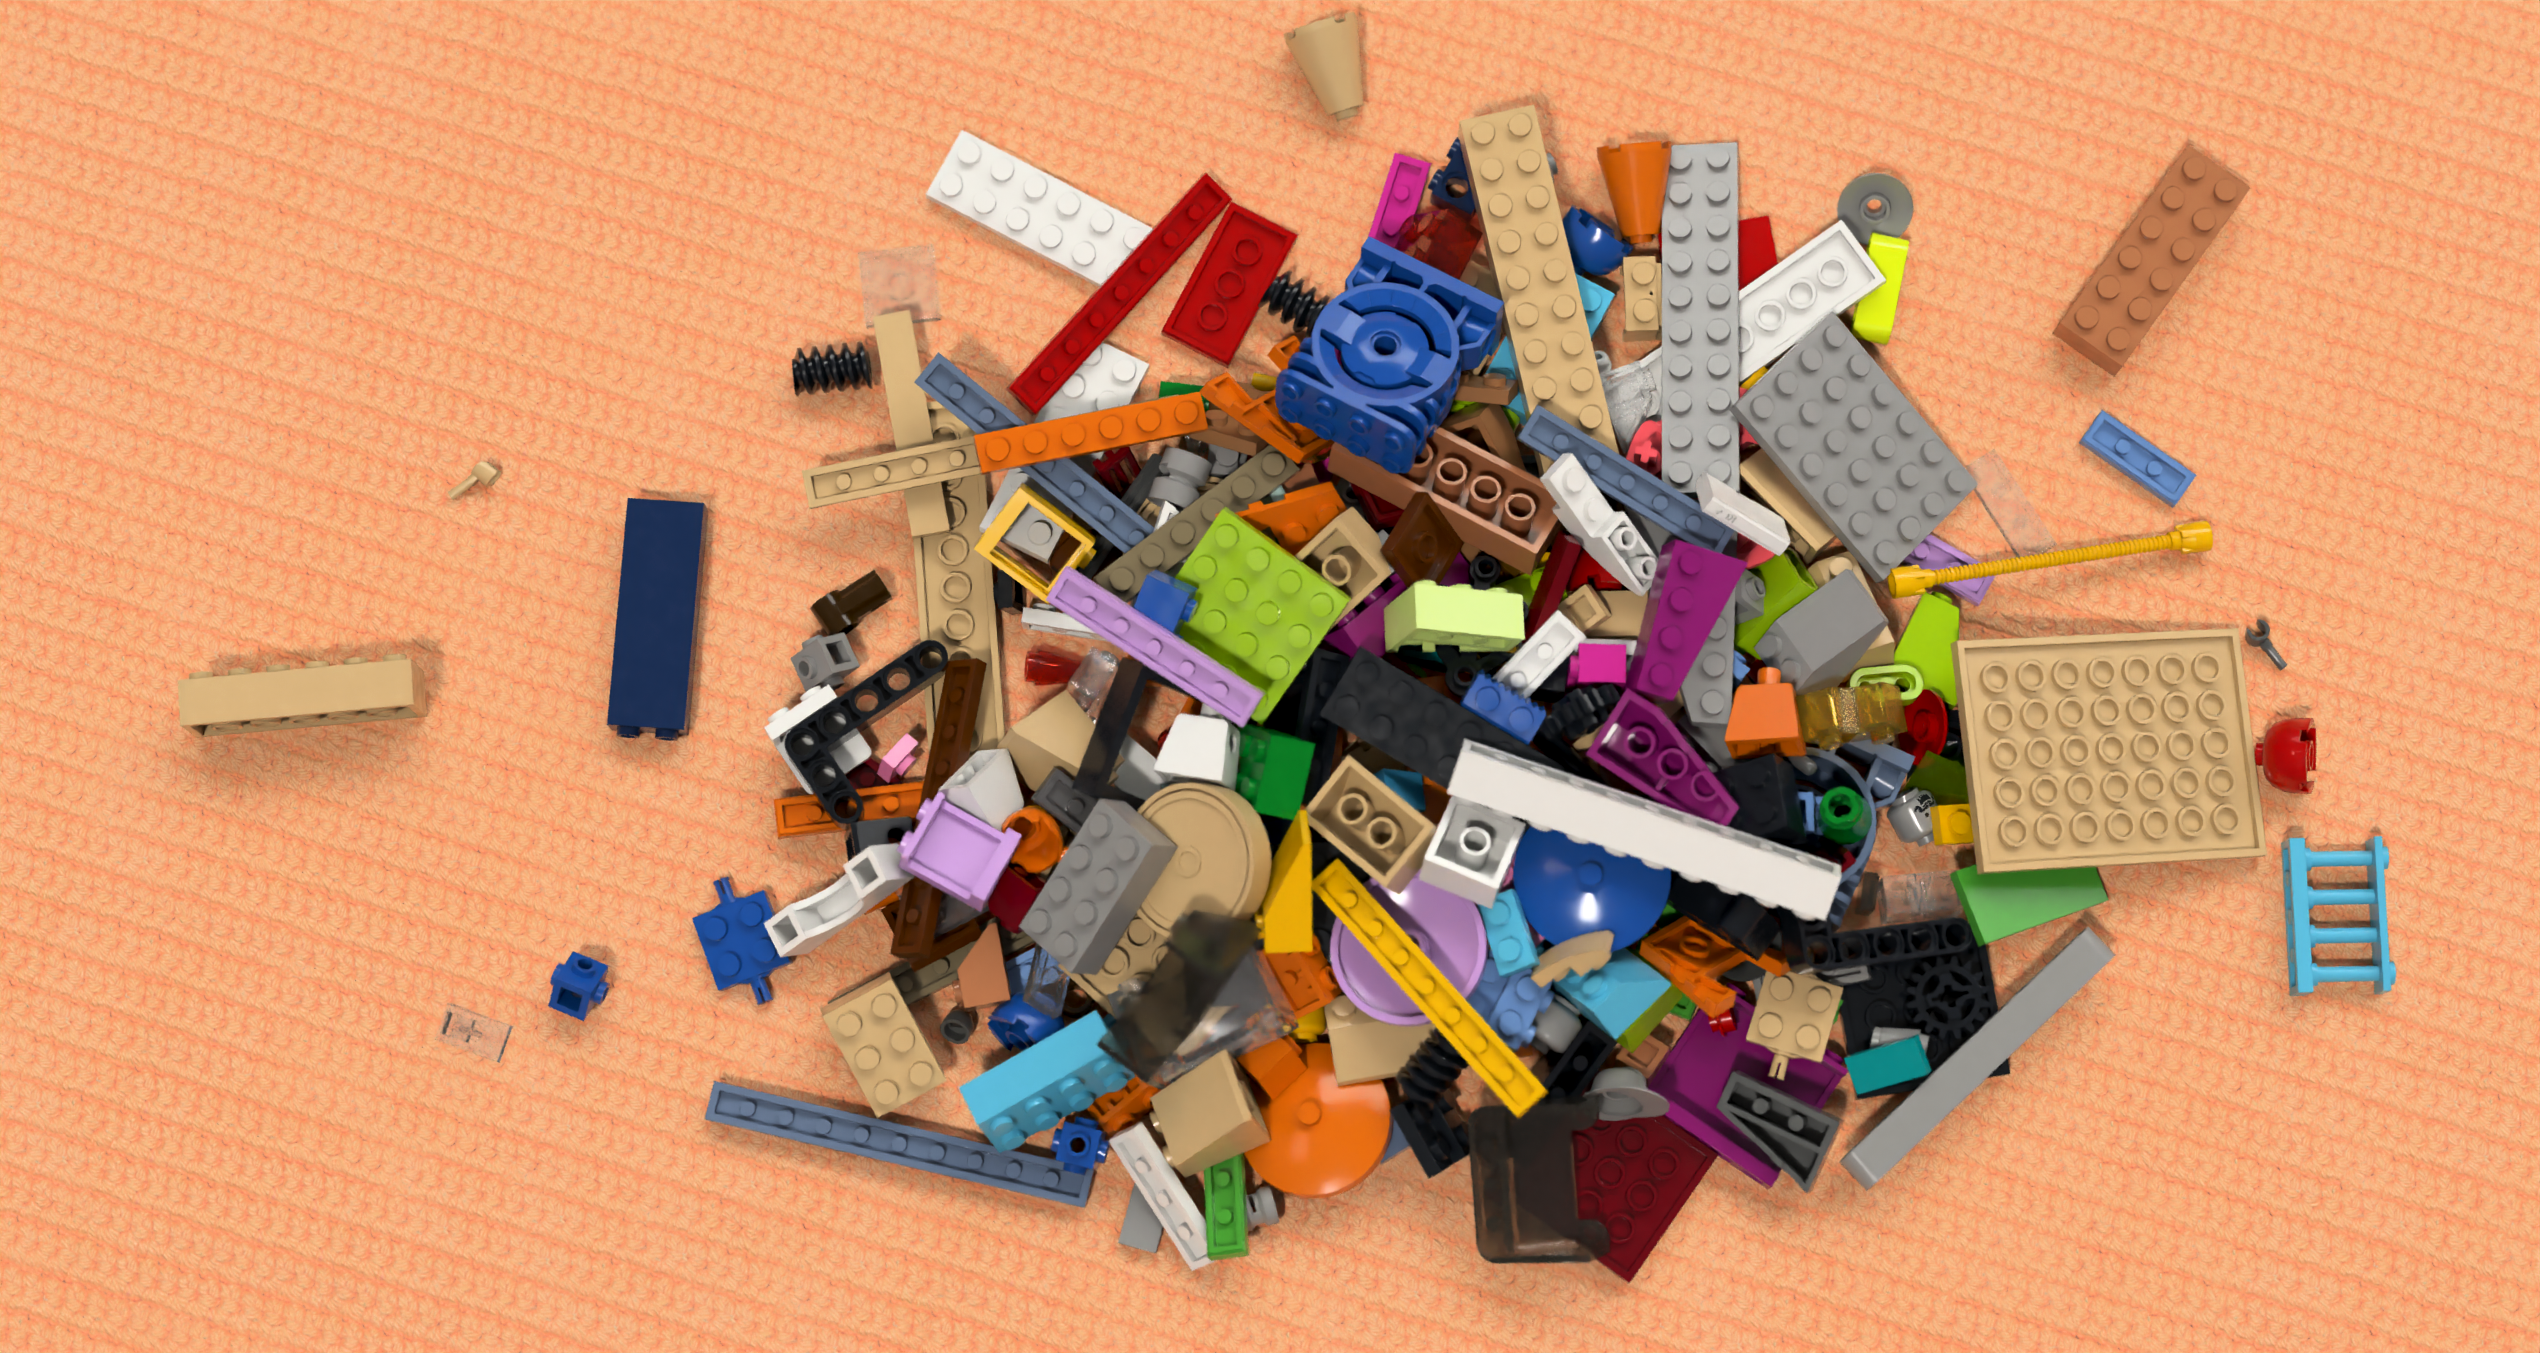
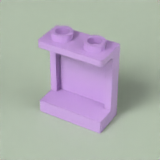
[897,791,1022,912]

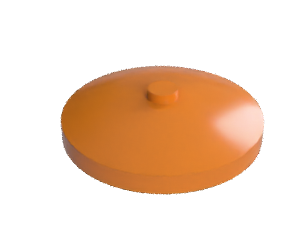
[1244,1043,1394,1199]

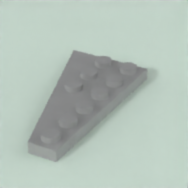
[1623,499,1738,729]

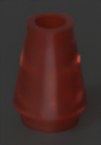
[1024,648,1081,686]

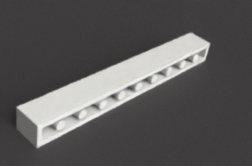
[1447,739,1841,920]

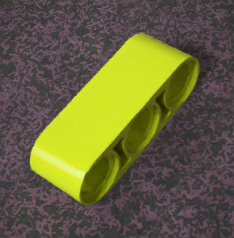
[1850,233,1909,345]

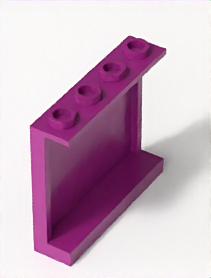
[1647,983,1848,1189]

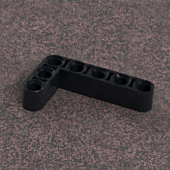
[785,640,949,830]
[1777,905,1973,975]

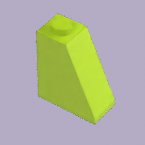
[1734,547,1819,660]
[1894,591,1959,710]

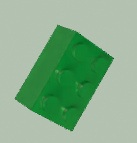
[1233,723,1315,820]

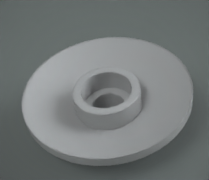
[1837,173,1913,245]

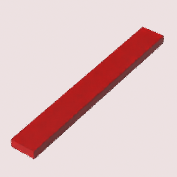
[1006,173,1232,416]

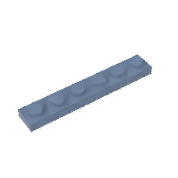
[1517,405,1735,553]

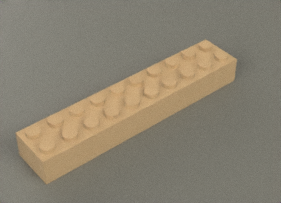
[1458,105,1619,478]

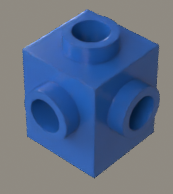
[548,951,610,1021]
[1051,1117,1110,1175]

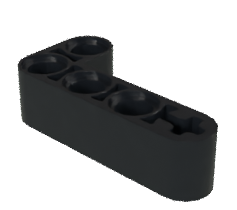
[1666,877,1782,961]

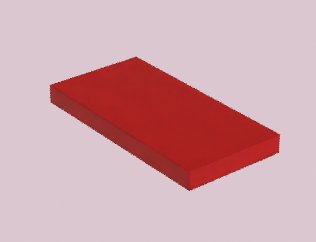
[1161,201,1298,368]

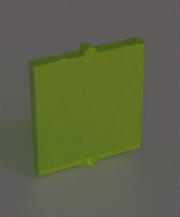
[1901,750,1969,806]

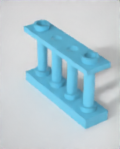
[2281,836,2396,996]

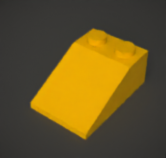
[1254,810,1312,953]

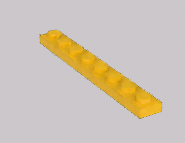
[1312,858,1548,1118]

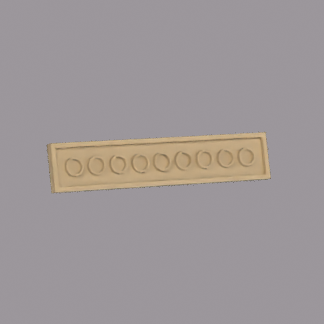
[913,401,1005,760]

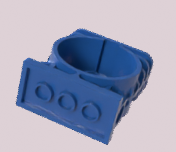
[1275,236,1504,474]

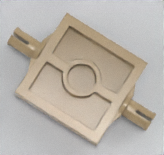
[1746,949,1843,1081]

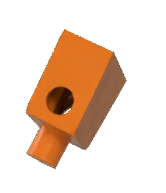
[1725,667,1806,759]

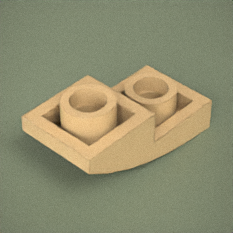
[1531,930,1614,988]

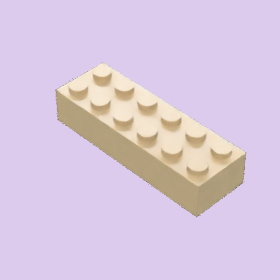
[178,654,427,738]

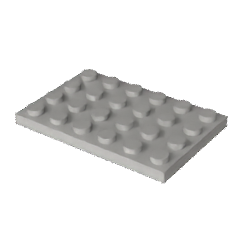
[1729,311,1978,583]

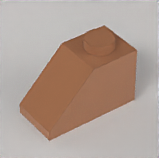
[952,923,1011,1012]

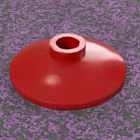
[1898,689,1948,766]

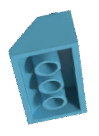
[1530,938,1671,1040]

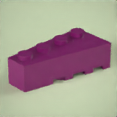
[1623,539,1749,705]
[1317,552,1471,662]

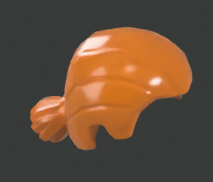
[1001,807,1069,873]

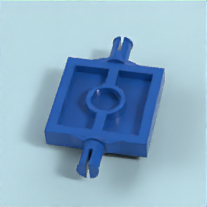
[692,877,793,1005]

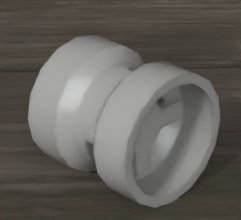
[1246,1185,1280,1231]

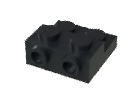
[1390,1090,1478,1179]

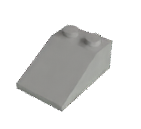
[1754,569,1890,707]

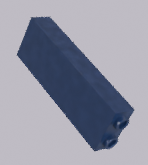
[607,498,708,741]

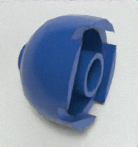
[1562,205,1634,276]
[988,993,1065,1051]

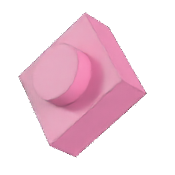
[877,733,918,783]

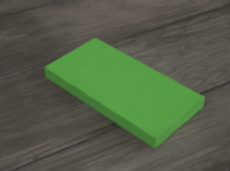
[1949,864,2109,947]

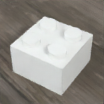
[1419,795,1526,909]

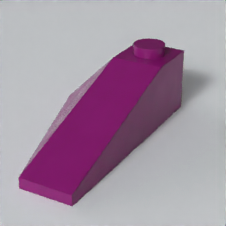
[1586,688,1740,827]

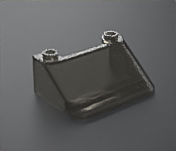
[1468,1096,1610,1263]

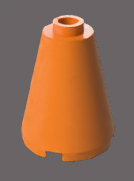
[1597,141,1672,244]

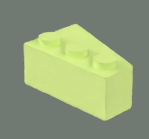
[1384,580,1525,653]

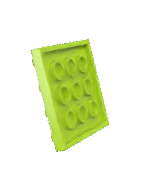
[1175,507,1352,725]

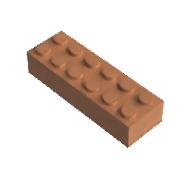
[2052,144,2251,377]
[1327,427,1562,576]

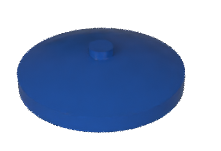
[1513,826,1672,952]

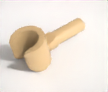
[448,461,501,500]

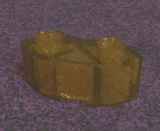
[1796,682,1908,750]

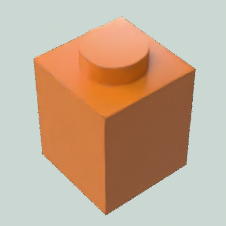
[1236,1028,1307,1100]

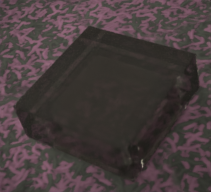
[1855,871,1879,916]

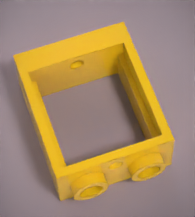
[974,482,1097,604]

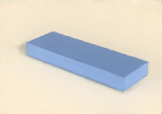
[2079,410,2196,508]

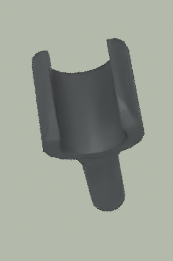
[2245,619,2287,670]

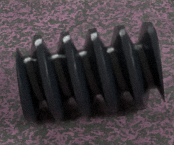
[1258,270,1330,338]
[792,341,873,396]
[1396,1027,1469,1111]

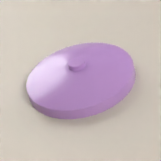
[1330,869,1488,1027]

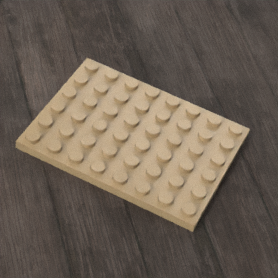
[1951,628,2267,874]

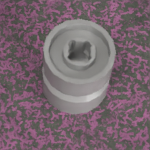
[1147,447,1212,512]

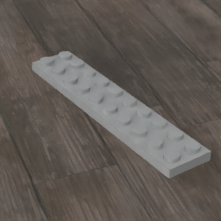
[1662,142,1740,499]

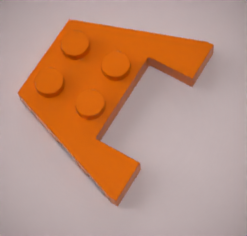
[1199,335,1335,464]
[1215,481,1347,556]
[1639,916,1791,1018]

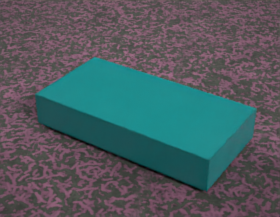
[1844,1034,1932,1095]

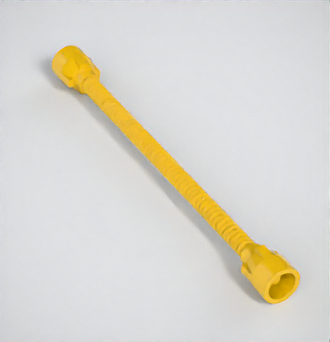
[1887,521,2213,599]

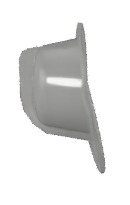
[1580,1067,1669,1121]

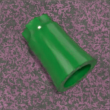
[1817,787,1872,845]

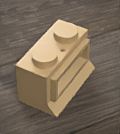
[1620,256,1662,342]

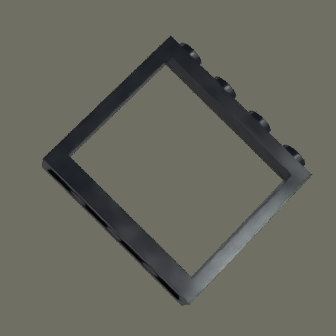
[1072,657,1258,811]

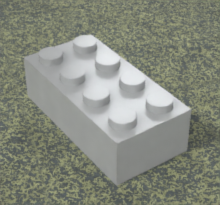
[1019,799,1178,975]

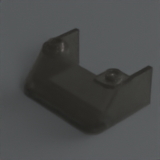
[1097,910,1263,1083]

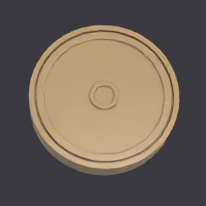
[1137,783,1271,941]

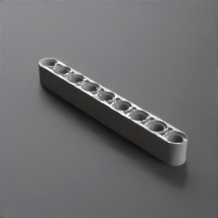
[1839,927,2115,1191]

